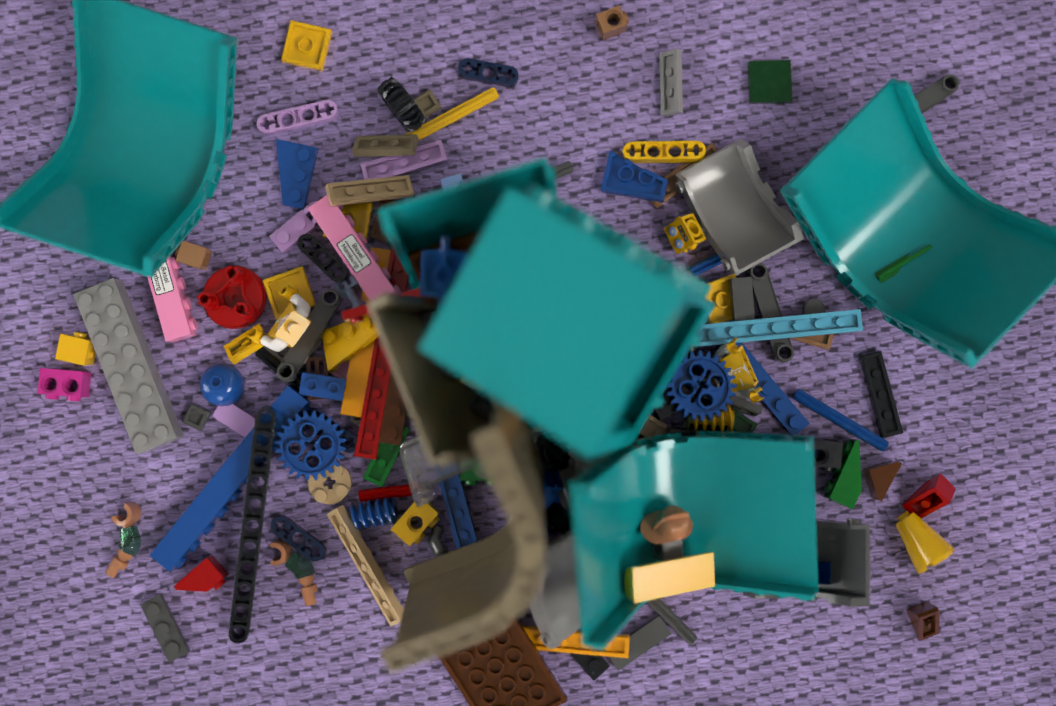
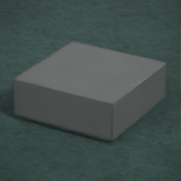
[182,403,212,431]

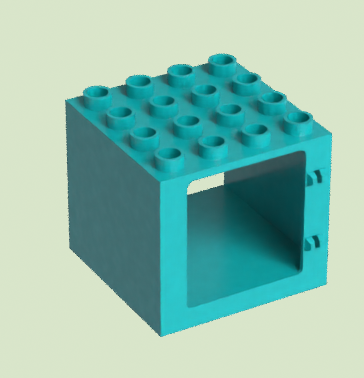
[418,183,716,458]

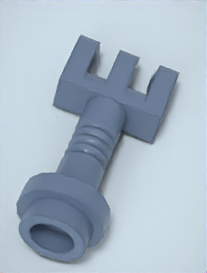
[335,275,367,308]

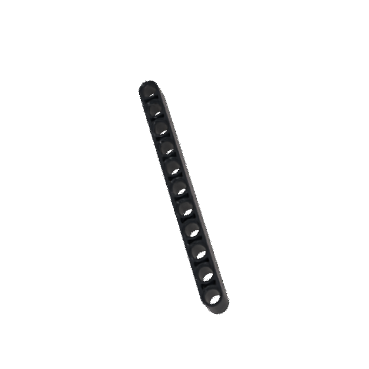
[228,405,277,644]

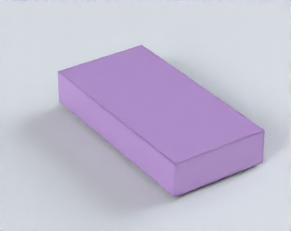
[212,404,255,437]

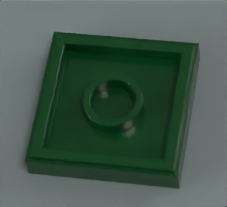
[747,60,792,104]

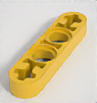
[623,141,706,163]

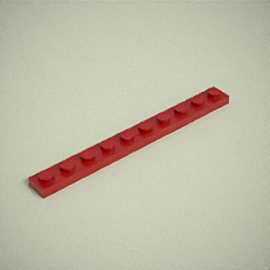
[354,246,409,460]

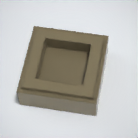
[413,89,442,118]

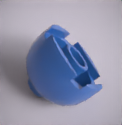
[199,364,245,407]

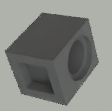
[653,540,683,562]

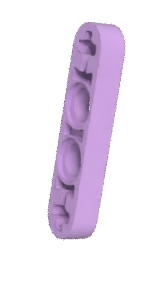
[257,100,339,135]

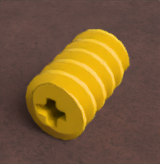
[688,403,734,432]

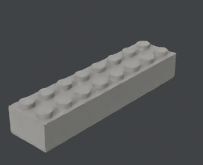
[73,278,184,454]

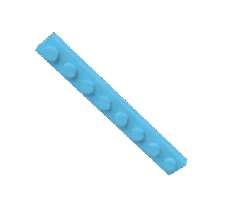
[693,309,863,347]

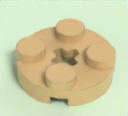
[308,464,352,504]

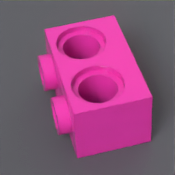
[37,368,91,401]

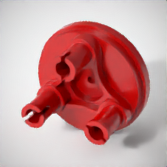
[197,266,267,329]

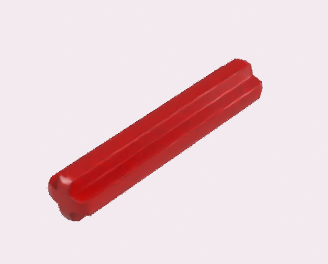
[358,483,422,502]

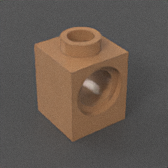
[595,5,629,41]
[175,241,213,271]

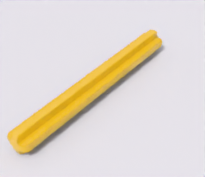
[404,87,499,141]

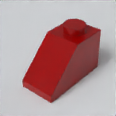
[902,473,956,519]
[173,555,229,592]

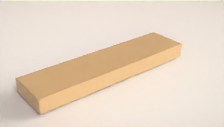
[325,175,414,207]

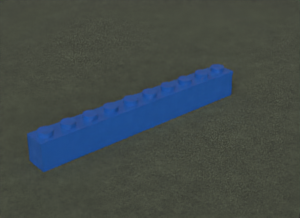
[149,385,312,572]

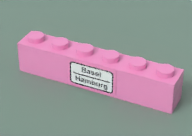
[308,195,402,300]
[147,253,198,343]

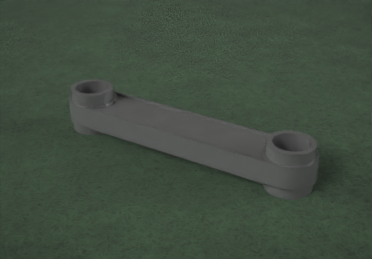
[914,74,960,114]
[747,263,794,363]
[277,289,341,383]

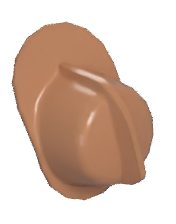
[640,506,693,544]

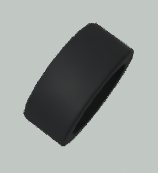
[545,501,573,536]

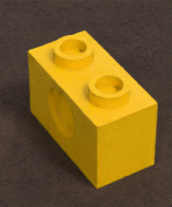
[391,495,440,546]

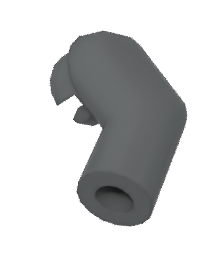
[428,525,448,556]

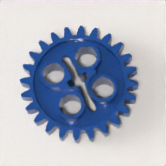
[666,350,737,422]
[275,410,347,481]

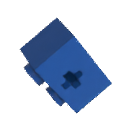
[299,372,346,401]

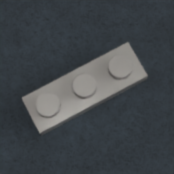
[659,48,683,117]

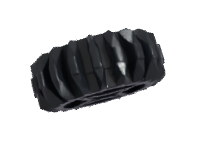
[377,77,426,133]

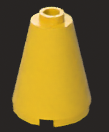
[895,511,956,574]

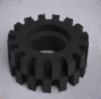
[536,433,570,473]

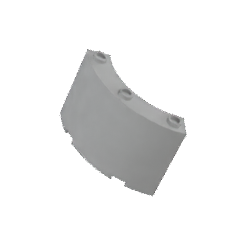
[674,139,804,275]
[529,529,581,649]

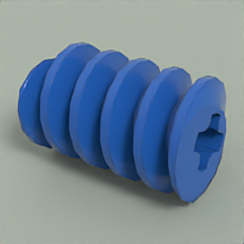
[350,496,398,529]

